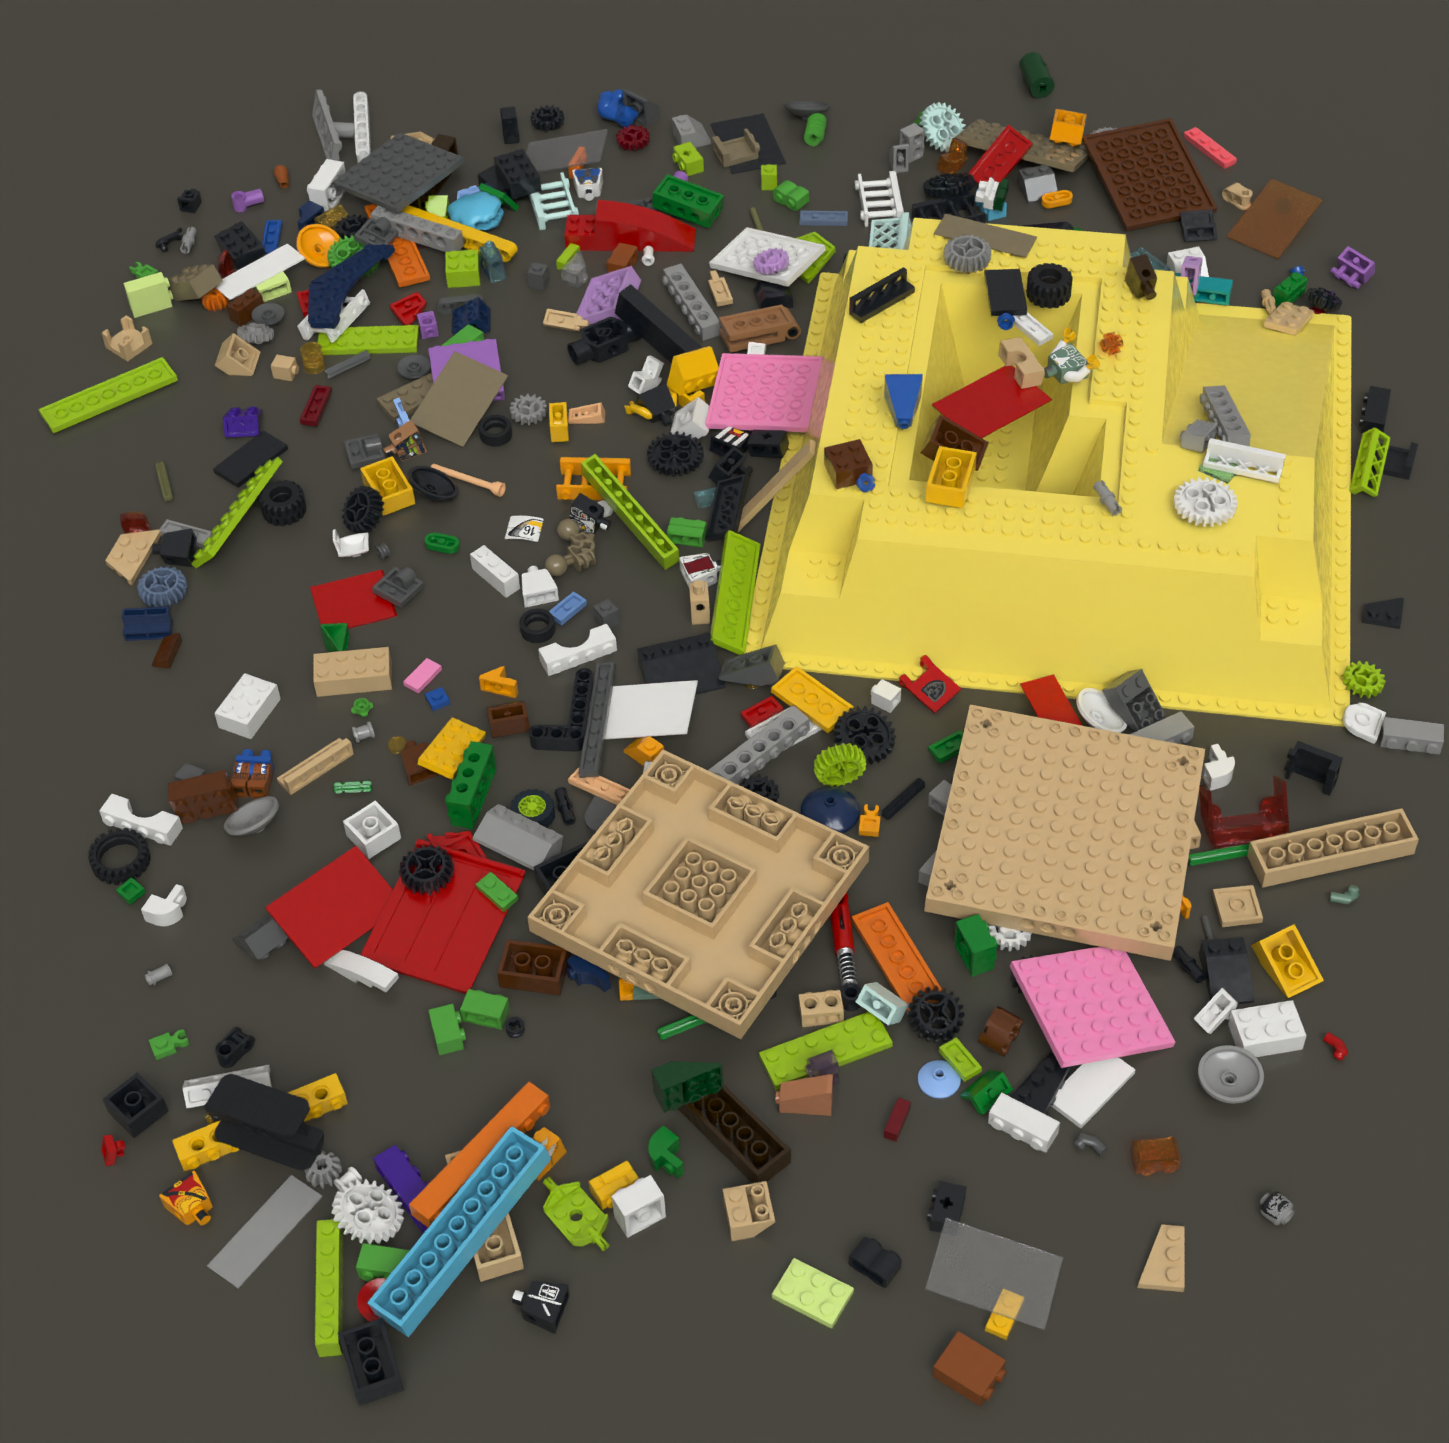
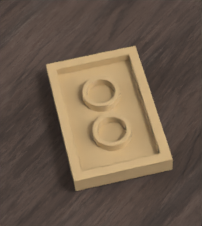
[1264,302,1314,336]

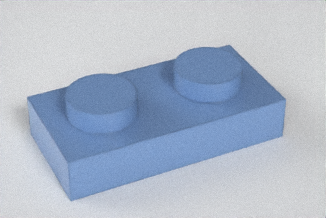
[549,591,587,626]

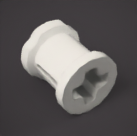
[333,1166,363,1191]

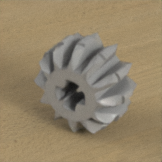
[304,1150,342,1189]

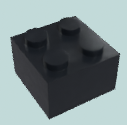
[103,1072,168,1138]

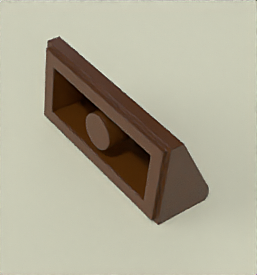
[152,633,182,669]

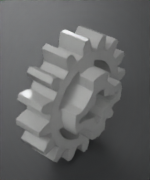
[237,322,274,344]
[510,394,547,425]

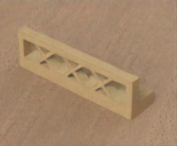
[277,738,354,795]

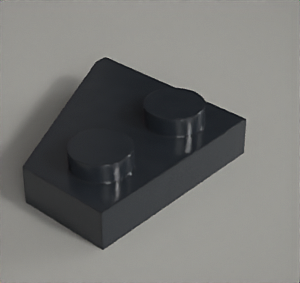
[1362,598,1404,629]

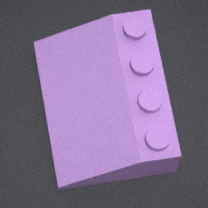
[577,266,641,325]

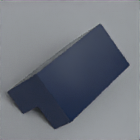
[122,606,174,641]

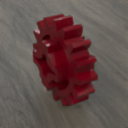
[616,124,650,151]

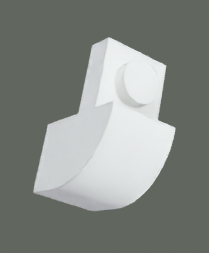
[628,356,664,394]
[1202,744,1235,790]
[141,884,187,926]

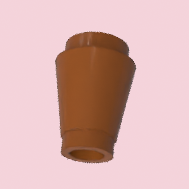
[273,165,289,188]

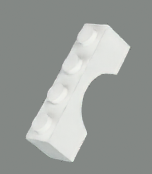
[538,624,617,676]
[99,794,183,846]

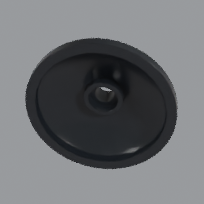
[407,466,458,502]

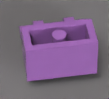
[1330,246,1375,289]

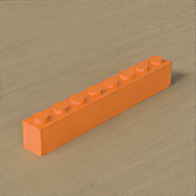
[409,1082,550,1228]

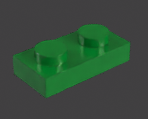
[928,730,963,764]

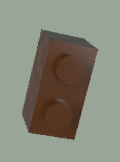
[227,288,264,327]

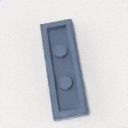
[799,211,848,226]

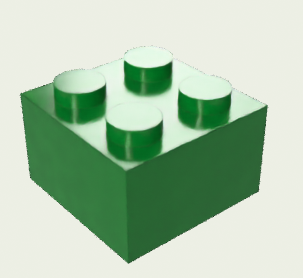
[954,914,998,977]

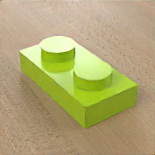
[939,1037,982,1082]

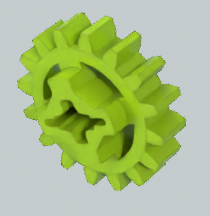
[1342,661,1386,698]

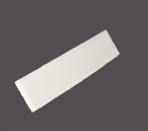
[324,950,399,992]

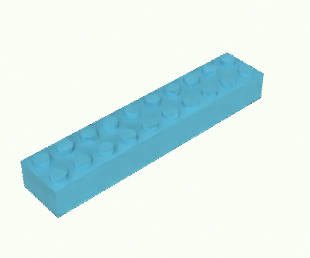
[367,1126,551,1338]

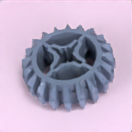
[137,565,188,607]

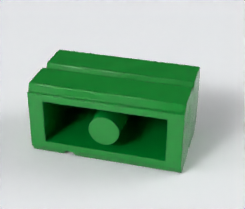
[1273,272,1308,306]

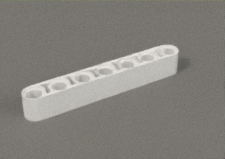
[353,92,371,163]

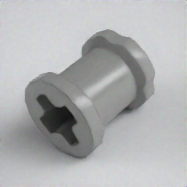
[352,721,375,743]

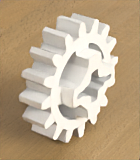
[988,924,1032,951]

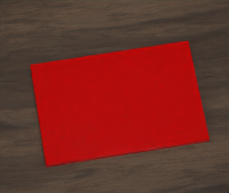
[265,846,393,969]

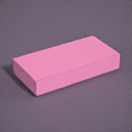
[403,658,442,694]

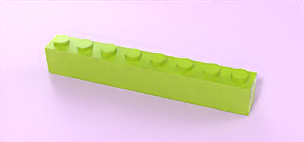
[581,454,679,570]

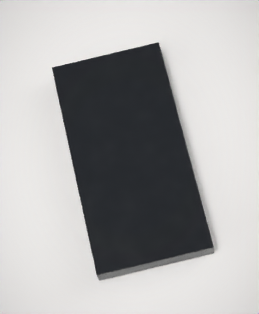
[984,269,1027,316]
[213,430,288,488]
[705,473,750,542]

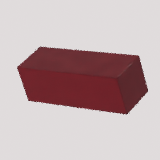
[884,1098,911,1142]

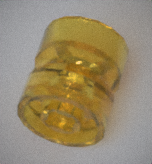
[300,342,325,374]

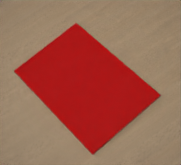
[932,365,1052,438]

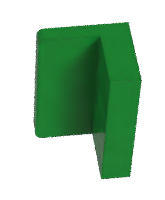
[960,1070,1013,1115]

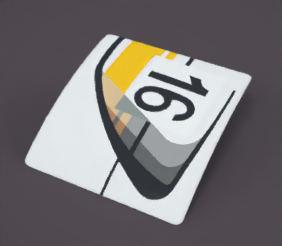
[505,516,543,542]

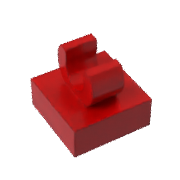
[101,1135,126,1166]

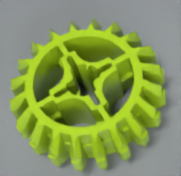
[814,743,867,787]

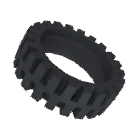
[88,828,150,885]

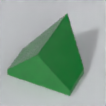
[320,623,350,652]

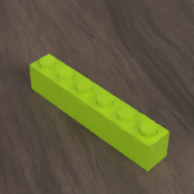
[315,1219,343,1357]

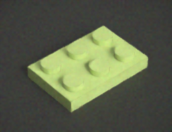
[772,1258,854,1329]

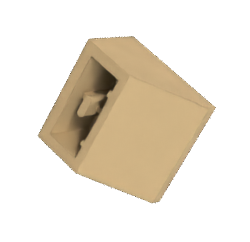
[723,1181,775,1241]

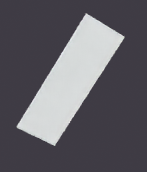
[215,243,305,300]

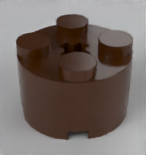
[978,1006,1024,1057]

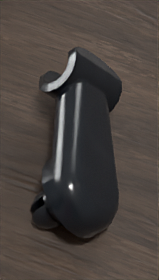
[155,228,184,252]

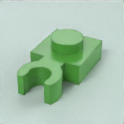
[129,262,158,279]
[149,1029,189,1061]

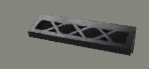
[849,267,915,323]

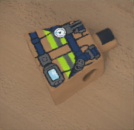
[383,420,427,461]

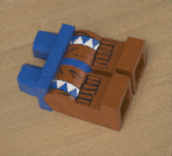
[230,749,274,798]

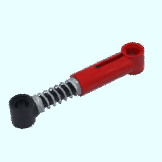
[830,893,862,1012]

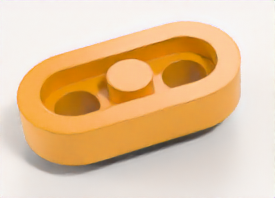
[1041,190,1073,209]

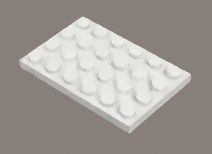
[709,227,826,287]

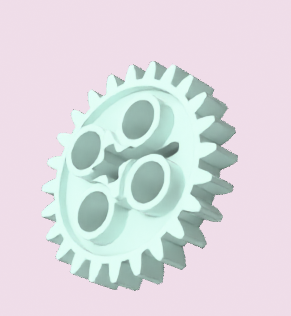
[919,102,966,153]

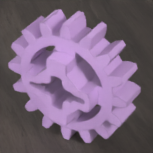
[753,248,789,275]

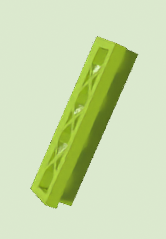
[1349,427,1391,497]

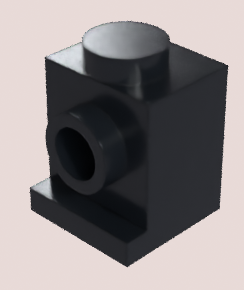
[177,189,202,213]

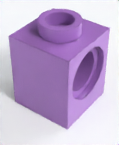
[417,311,439,339]

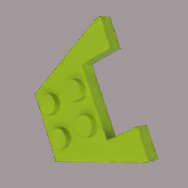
[796,232,836,284]

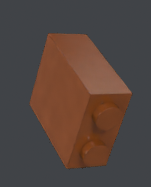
[933,1331,1007,1407]

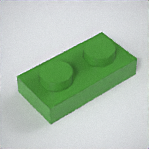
[476,872,519,912]

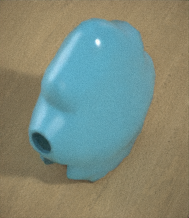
[447,191,504,231]

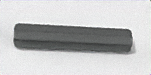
[324,350,371,379]

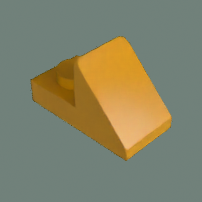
[479,666,519,698]

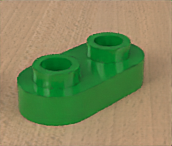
[424,532,460,554]

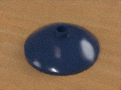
[801,786,860,834]

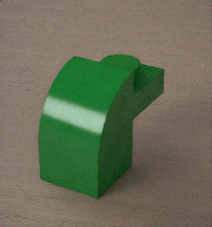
[648,1125,684,1179]

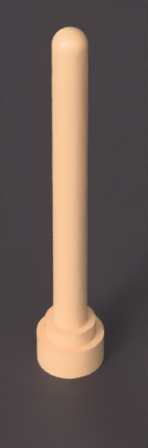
[431,464,506,497]

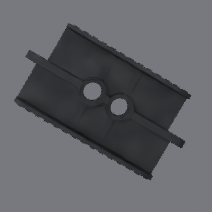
[204,1074,324,1171]

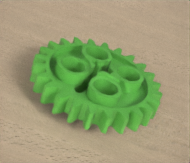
[328,235,380,279]

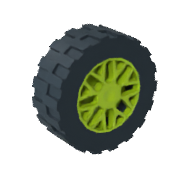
[511,789,555,828]

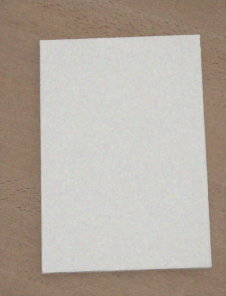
[605,680,698,739]

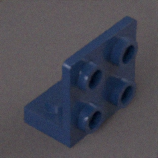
[452,297,491,335]

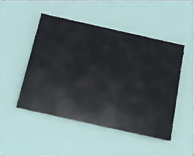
[711,113,786,174]

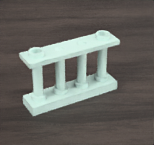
[529,172,579,230]

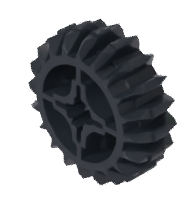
[342,486,385,534]
[399,844,454,896]
[907,986,965,1043]

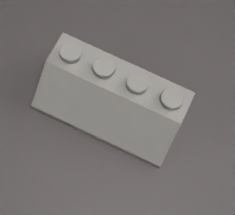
[473,804,563,870]

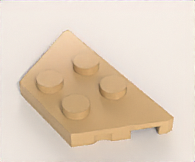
[105,530,162,585]

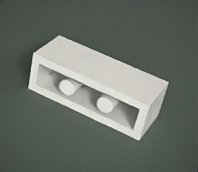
[470,545,520,598]
[988,1093,1060,1153]

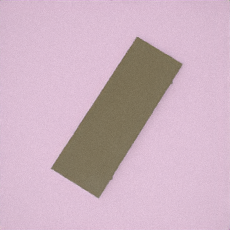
[934,214,1037,258]

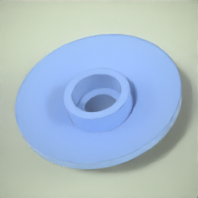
[918,1060,961,1099]

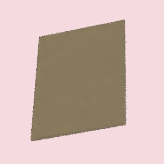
[410,351,508,447]

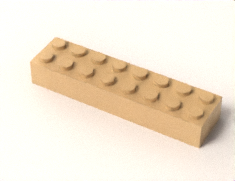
[1247,808,1419,888]

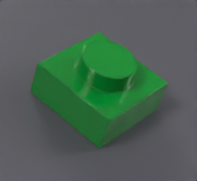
[116,877,146,905]

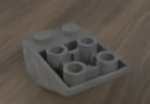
[1102,669,1167,732]

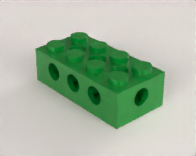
[652,174,724,228]
[445,741,497,830]

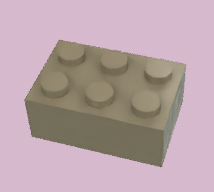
[168,264,223,301]

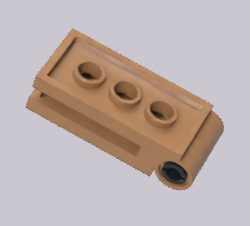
[719,305,801,352]

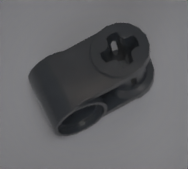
[215,1027,255,1068]

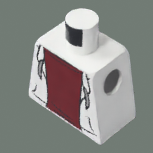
[679,553,722,587]

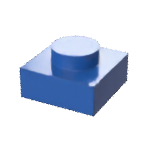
[425,687,450,711]

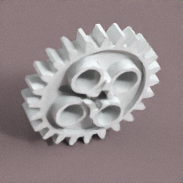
[1173,477,1238,527]
[331,1179,404,1244]

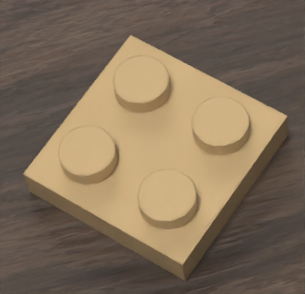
[1212,885,1263,927]

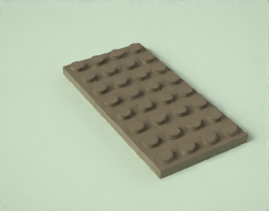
[955,119,1090,172]

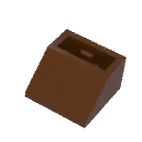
[486,700,530,738]

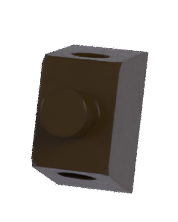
[1124,254,1157,300]

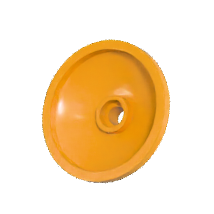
[296,224,341,268]

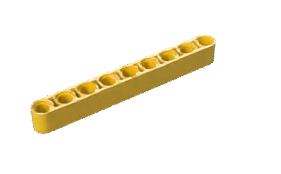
[401,205,518,262]

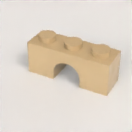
[998,337,1045,389]

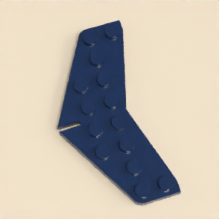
[308,244,395,329]

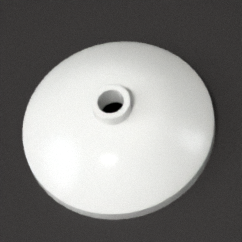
[1076,688,1127,733]

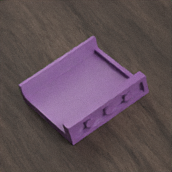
[428,339,505,402]

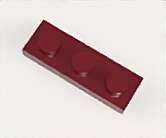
[300,385,332,426]

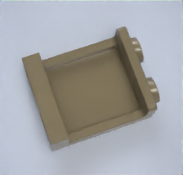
[712,129,760,167]

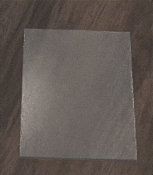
[526,129,608,172]
[925,1218,1063,1330]

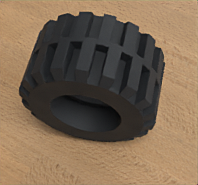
[1026,263,1073,309]
[259,480,306,526]

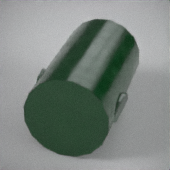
[1019,52,1055,98]

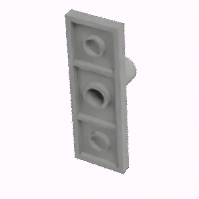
[312,90,355,161]

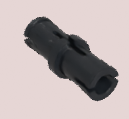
[554,787,576,826]
[1172,945,1206,983]

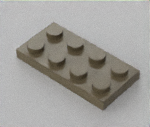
[376,373,434,422]

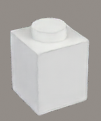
[870,679,901,713]

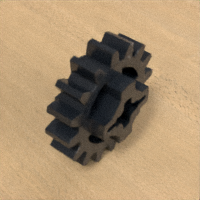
[531,105,564,131]
[335,214,368,239]
[1305,287,1342,311]
[738,774,779,803]

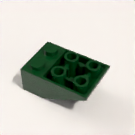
[651,1061,724,1113]

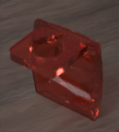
[217,249,237,279]
[120,512,150,534]

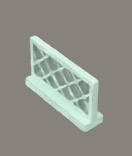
[869,212,911,249]

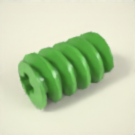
[804,113,827,146]

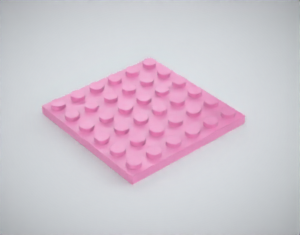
[705,353,823,432]
[1009,947,1175,1068]

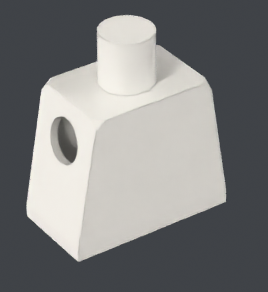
[522,566,559,608]

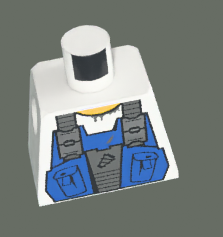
[572,168,603,201]

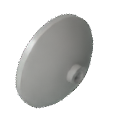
[224,796,279,836]
[1198,1045,1264,1104]

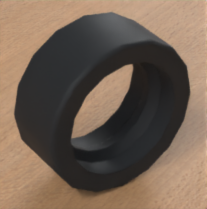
[479,415,512,446]
[519,608,555,643]

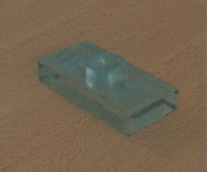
[693,487,716,508]

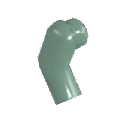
[1330,885,1359,904]

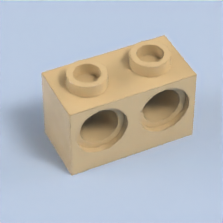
[799,990,844,1027]

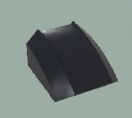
[753,281,793,309]

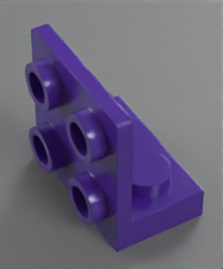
[223,406,262,437]

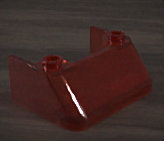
[1199,776,1289,849]

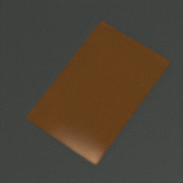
[1227,179,1323,259]

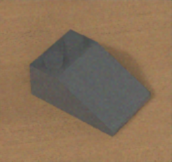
[718,644,785,686]

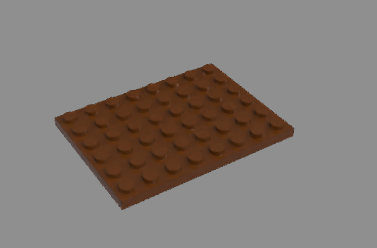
[1082,118,1217,231]

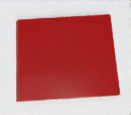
[310,570,398,629]

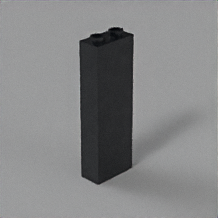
[615,284,703,364]

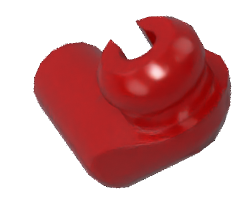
[1323,1032,1348,1061]

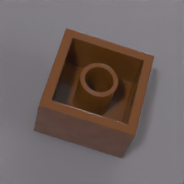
[824,439,873,489]

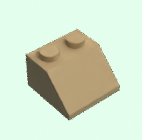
[215,333,260,376]

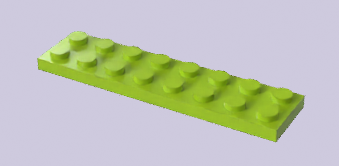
[39,357,178,434]
[191,457,283,569]
[710,530,761,655]

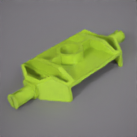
[543,1177,609,1251]

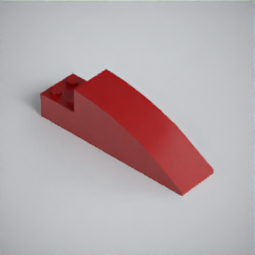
[564,200,696,252]

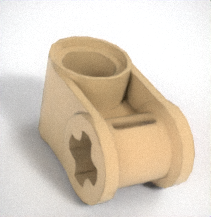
[1222,182,1253,210]

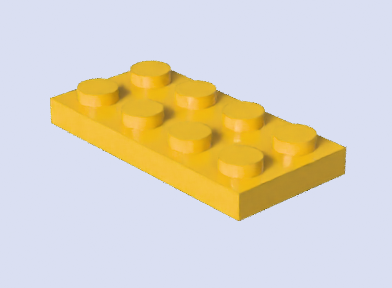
[771,666,854,733]
[417,717,486,779]

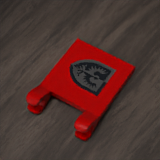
[898,655,961,714]

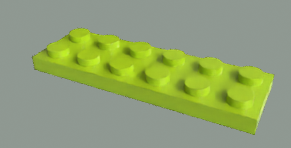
[317,325,419,355]
[759,1012,893,1090]

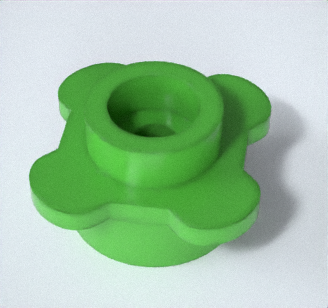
[351,698,373,717]

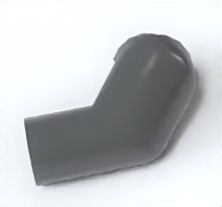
[1074,1133,1108,1156]

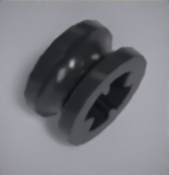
[505,1017,525,1038]

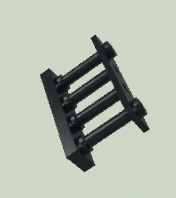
[912,191,986,223]

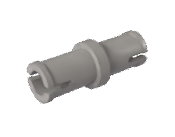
[180,227,197,254]
[1093,480,1122,516]

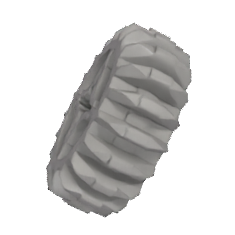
[944,234,991,274]

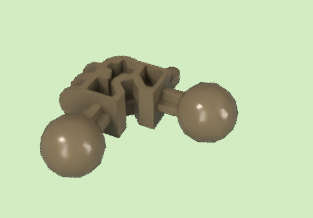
[545,519,596,577]

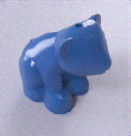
[597,89,639,128]

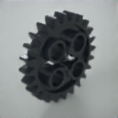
[923,172,975,198]
[647,431,704,477]
[833,706,896,765]

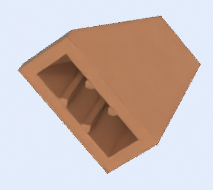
[775,1074,833,1116]

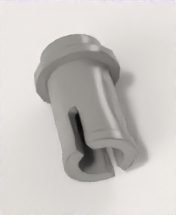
[144,963,172,986]

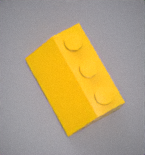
[667,346,719,396]

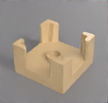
[102,315,152,362]

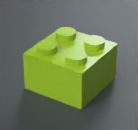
[445,249,480,288]

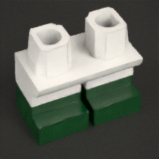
[975,177,1009,211]

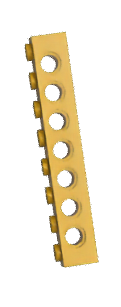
[172,1073,348,1172]

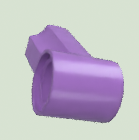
[231,189,264,212]

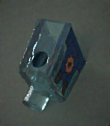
[479,241,506,283]

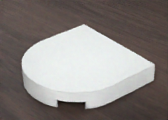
[1342,703,1386,744]

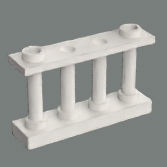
[855,171,903,227]
[297,289,370,343]

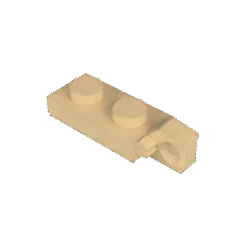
[708,270,733,307]
[543,309,590,332]

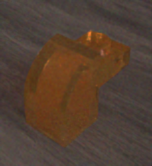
[937,137,968,174]

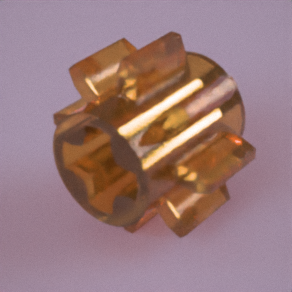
[1100,332,1123,356]

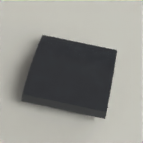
[1180,209,1217,242]

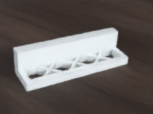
[1203,438,1286,483]
[183,1065,272,1108]

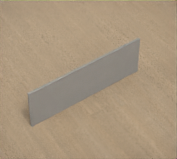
[207,1175,323,1289]

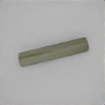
[155,462,173,502]

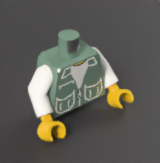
[1044,327,1100,384]

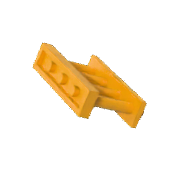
[556,457,631,500]

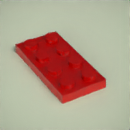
[968,125,1033,184]

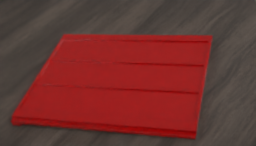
[360,839,526,994]

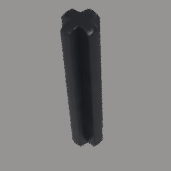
[882,778,925,820]

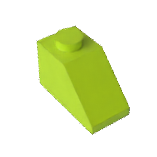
[761,164,777,190]

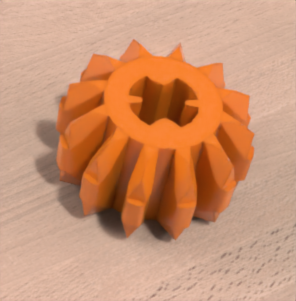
[201,288,229,312]

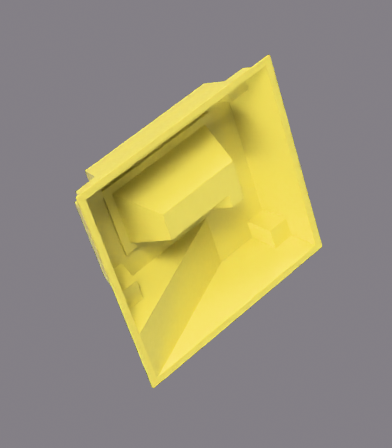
[744,218,1351,727]

